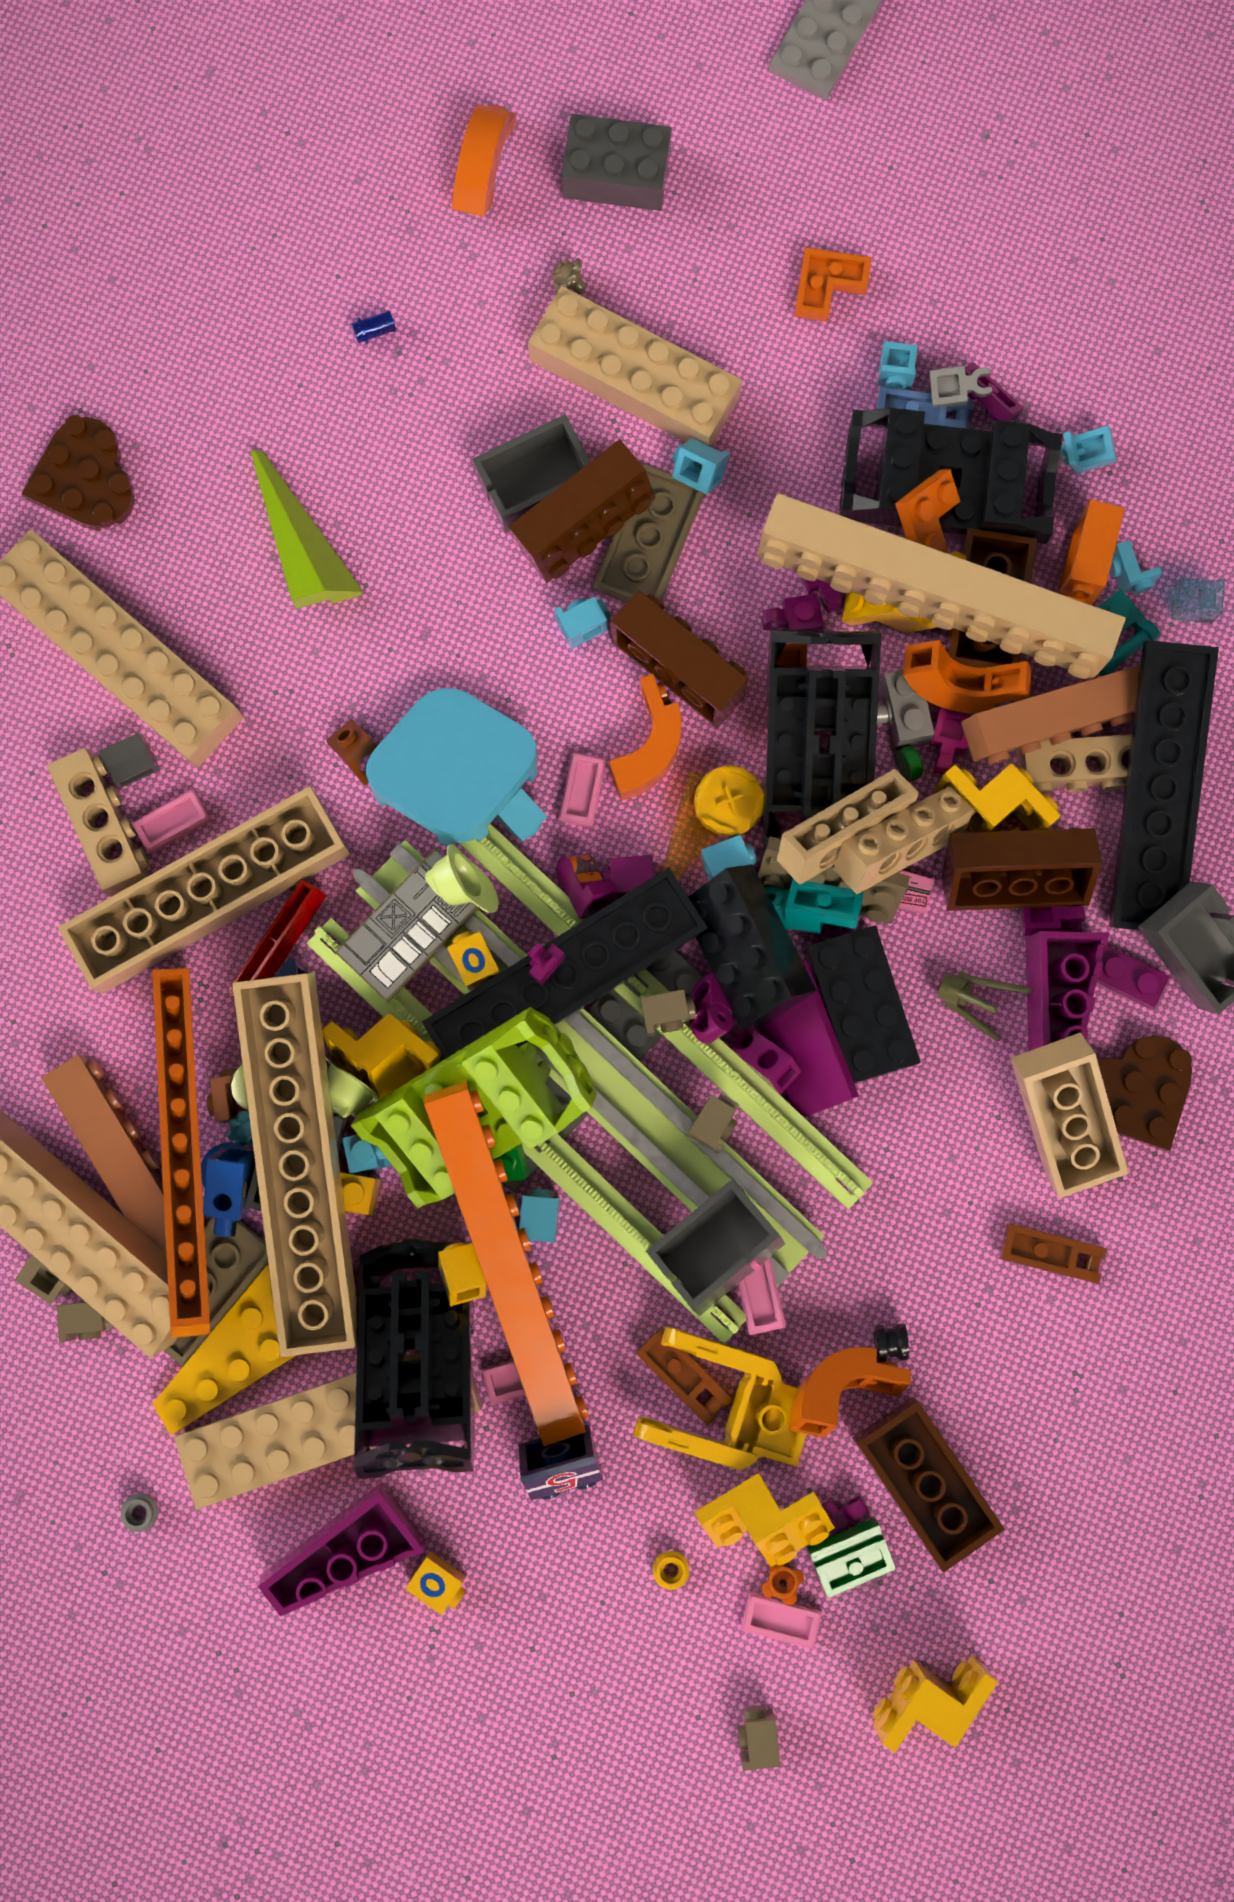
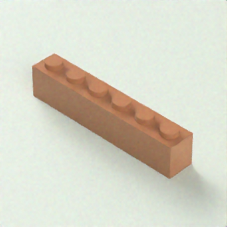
[961,665,1140,765]
[41,1054,166,1252]

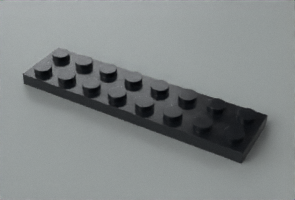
[1109,640,1219,930]
[422,867,708,1059]

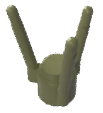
[937,971,1032,1041]

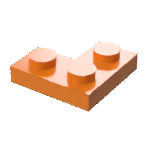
[794,247,872,322]
[895,469,960,553]

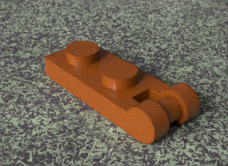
[999,1223,1107,1284]
[635,1326,734,1426]

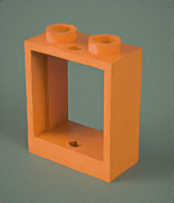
[1057,499,1125,605]

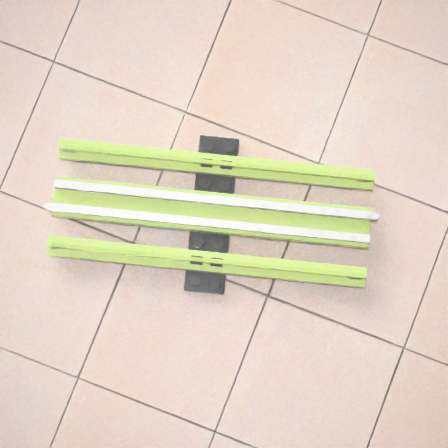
[306,824,873,1344]

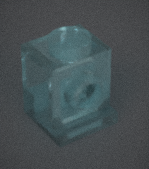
[1167,577,1225,624]

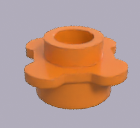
[762,1564,804,1606]

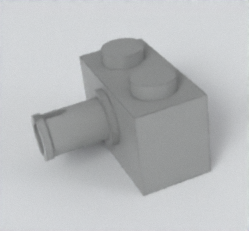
[877,670,934,751]

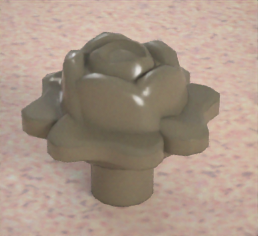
[551,258,587,294]

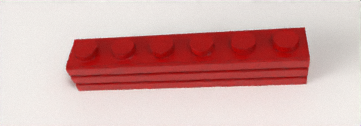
[227,879,327,994]

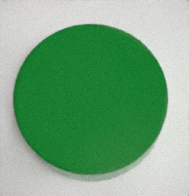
[895,745,923,782]

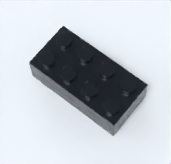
[688,864,817,1030]
[803,925,921,1084]

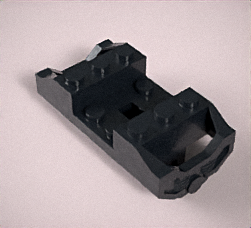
[839,408,1063,544]
[762,629,881,847]
[354,1239,475,1479]

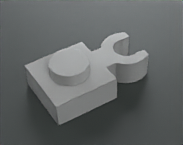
[929,366,992,408]

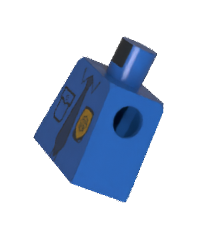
[203,1147,255,1237]

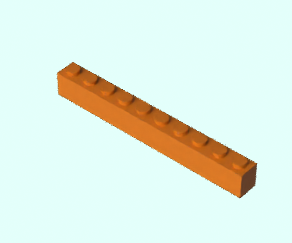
[152,968,210,1338]
[424,1081,589,1447]

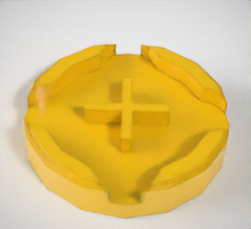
[694,765,764,837]

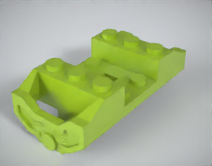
[351,1007,597,1209]

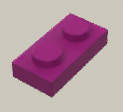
[965,362,1024,422]
[1097,945,1170,1010]

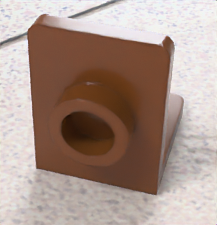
[326,719,377,785]

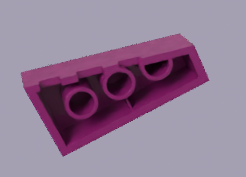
[1025,931,1110,1051]
[258,1482,426,1617]

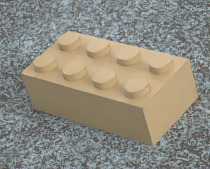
[1010,1033,1129,1198]

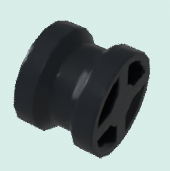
[874,1323,909,1362]

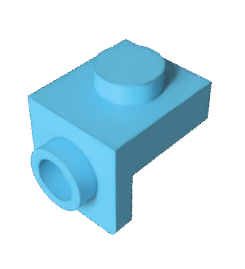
[877,341,918,390]
[1061,425,1118,474]
[1109,540,1163,594]

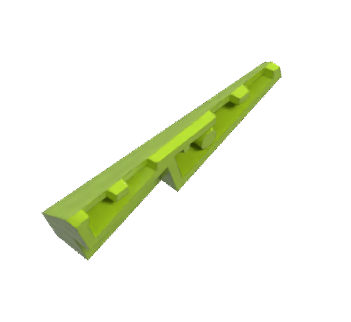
[250,450,363,609]

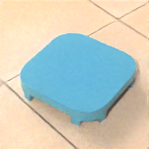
[366,688,538,846]

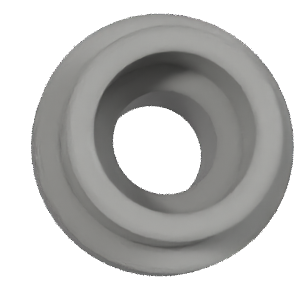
[120,1493,159,1532]

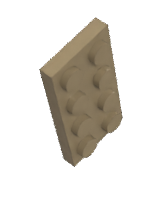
[758,836,910,924]

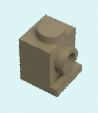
[640,989,696,1037]
[686,1093,739,1154]
[14,1254,72,1305]
[57,1302,115,1342]
[738,1705,781,1771]

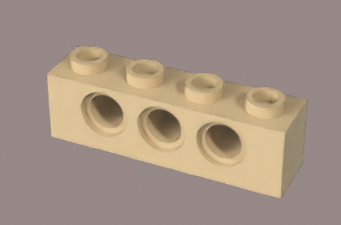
[1017,734,1132,794]
[47,747,150,897]
[777,769,919,885]
[833,786,974,894]

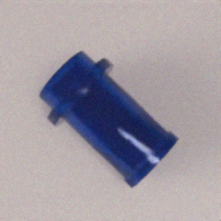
[351,310,397,345]

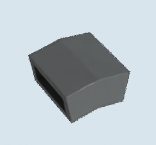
[99,732,160,789]

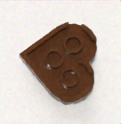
[21,415,135,531]
[1097,1035,1192,1152]

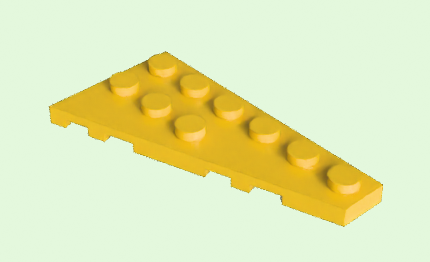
[152,1264,297,1435]

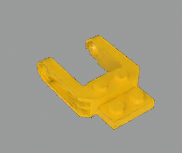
[632,1326,807,1470]

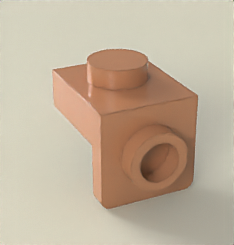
[207,1068,238,1123]

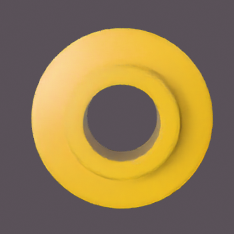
[652,1550,690,1590]

